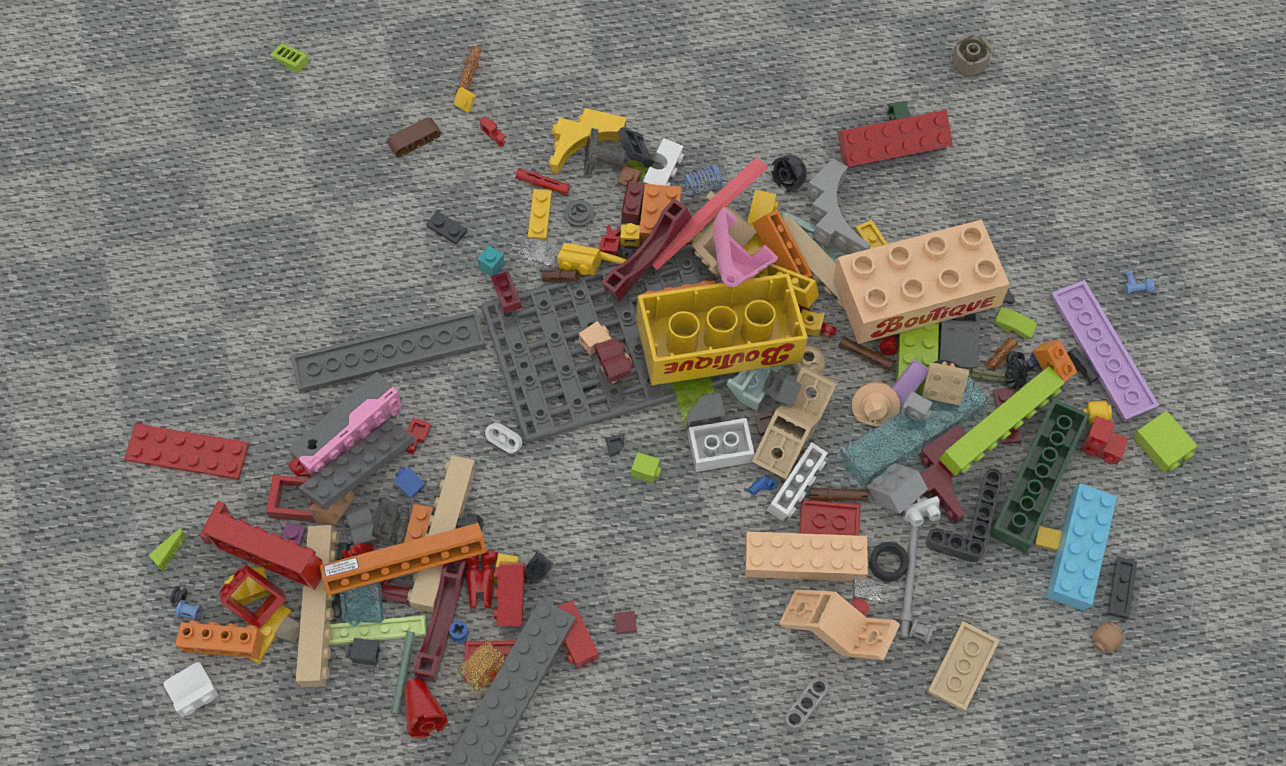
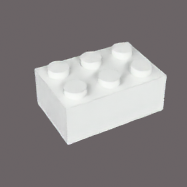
[688,418,754,472]

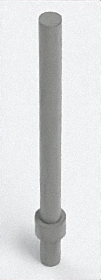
[900,524,919,639]

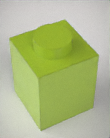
[631,452,662,483]

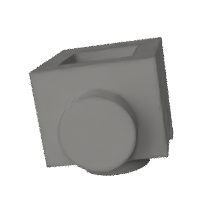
[900,392,933,422]

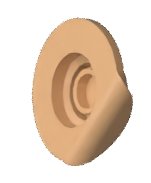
[852,382,901,427]

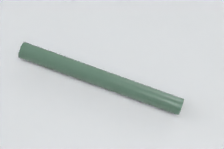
[392,631,415,714]

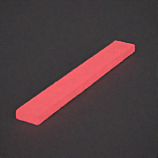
[652,157,768,270]

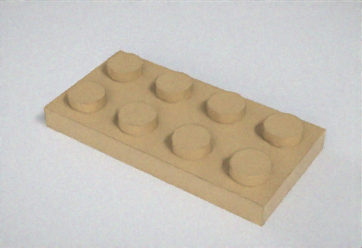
[927,621,1000,712]

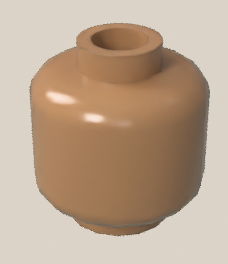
[1092,622,1123,653]

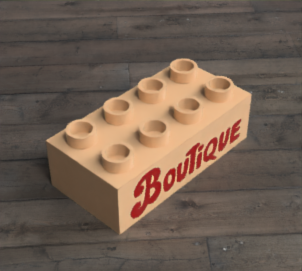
[833,220,1010,344]

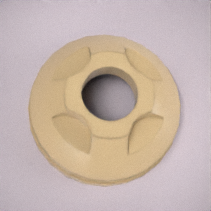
[790,345,825,375]

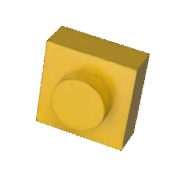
[453,87,476,113]

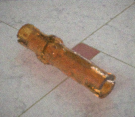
[456,46,482,93]

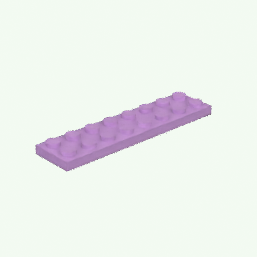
[1050,280,1159,422]

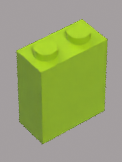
[1133,411,1198,473]

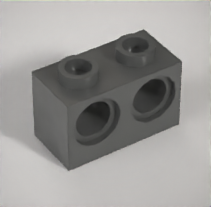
[762,369,802,406]

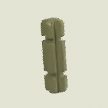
[971,368,1006,384]

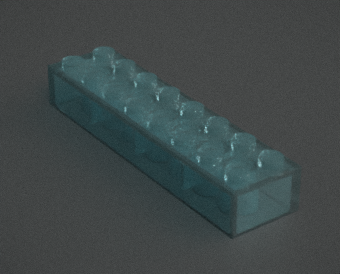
[839,375,990,488]

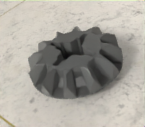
[564,200,594,227]

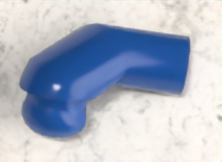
[747,477,777,496]

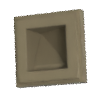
[274,616,300,643]

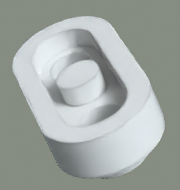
[485,423,522,453]

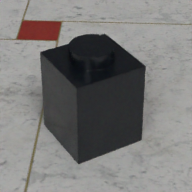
[348,638,381,666]

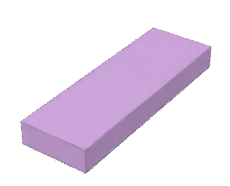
[892,359,928,409]

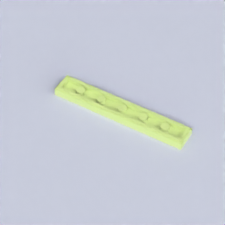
[329,615,426,646]

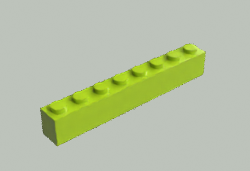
[939,366,1065,476]

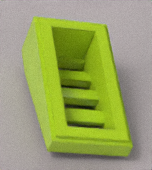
[270,43,309,74]
[148,529,186,571]

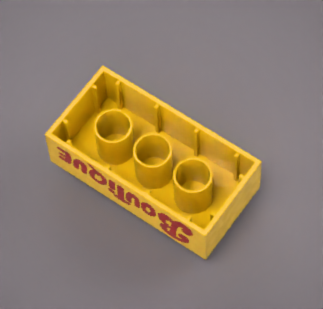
[636,273,808,386]

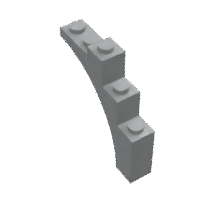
[806,158,871,254]

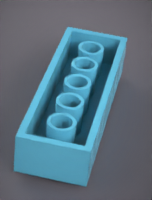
[1046,483,1117,611]

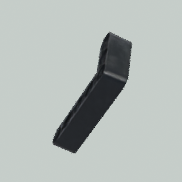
[925,468,1002,562]

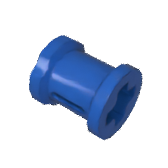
[449,620,469,644]

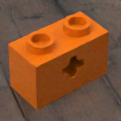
[1033,340,1077,382]

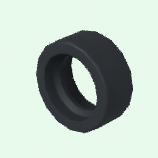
[869,541,909,582]

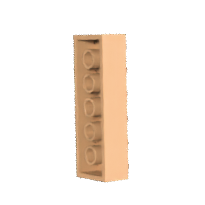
[745,532,868,582]

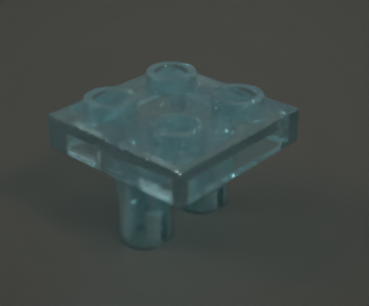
[340,582,384,627]

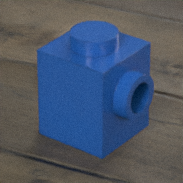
[394,467,426,498]

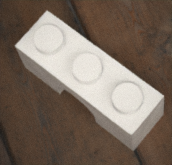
[643,138,684,186]

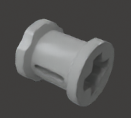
[909,620,934,644]

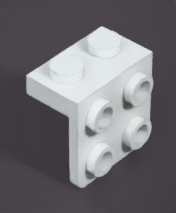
[164,662,219,718]

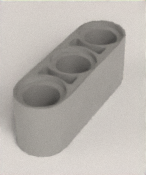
[784,677,829,732]

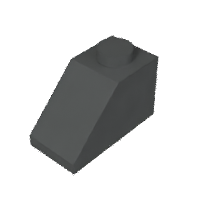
[685,392,725,429]

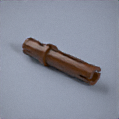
[838,336,895,372]
[809,486,870,502]

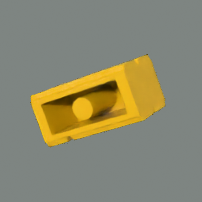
[557,243,601,276]

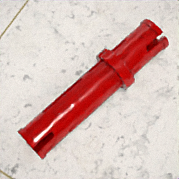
[515,168,570,196]

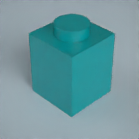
[477,245,505,276]

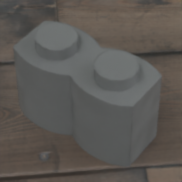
[343,503,379,546]

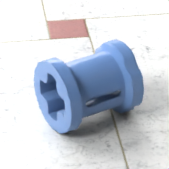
[175,600,202,621]

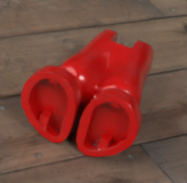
[461,551,498,609]

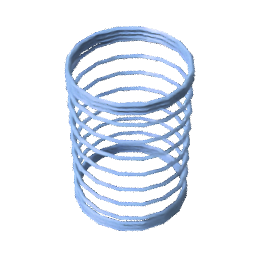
[684,165,722,196]

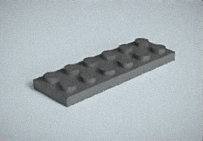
[298,420,415,510]

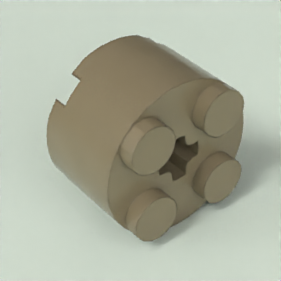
[952,34,991,77]

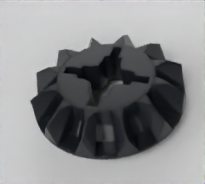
[617,245,640,258]
[1005,359,1029,389]

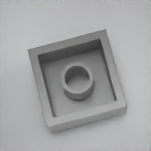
[867,463,928,514]

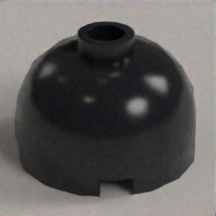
[771,154,807,192]

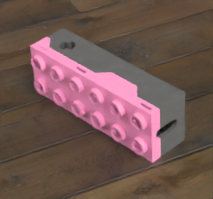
[288,372,402,478]

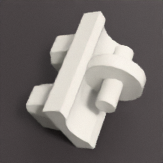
[903,496,941,527]

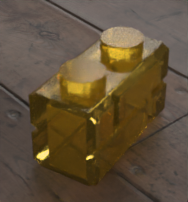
[457,640,505,690]

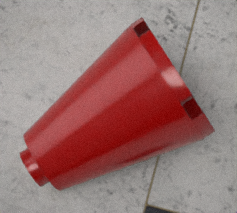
[404,678,448,738]

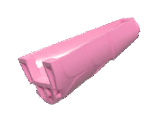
[713,207,778,287]

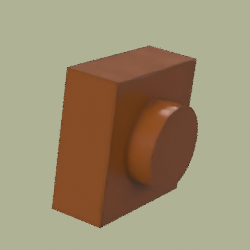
[617,166,642,187]

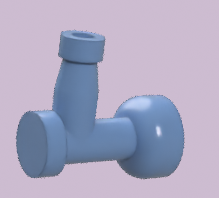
[1125,271,1155,294]

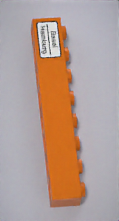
[319,523,486,596]

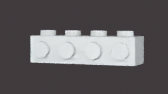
[766,442,828,521]

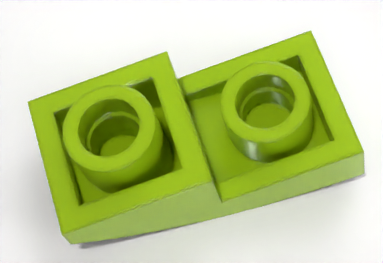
[993,307,1037,340]

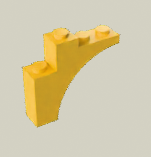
[549,108,627,174]

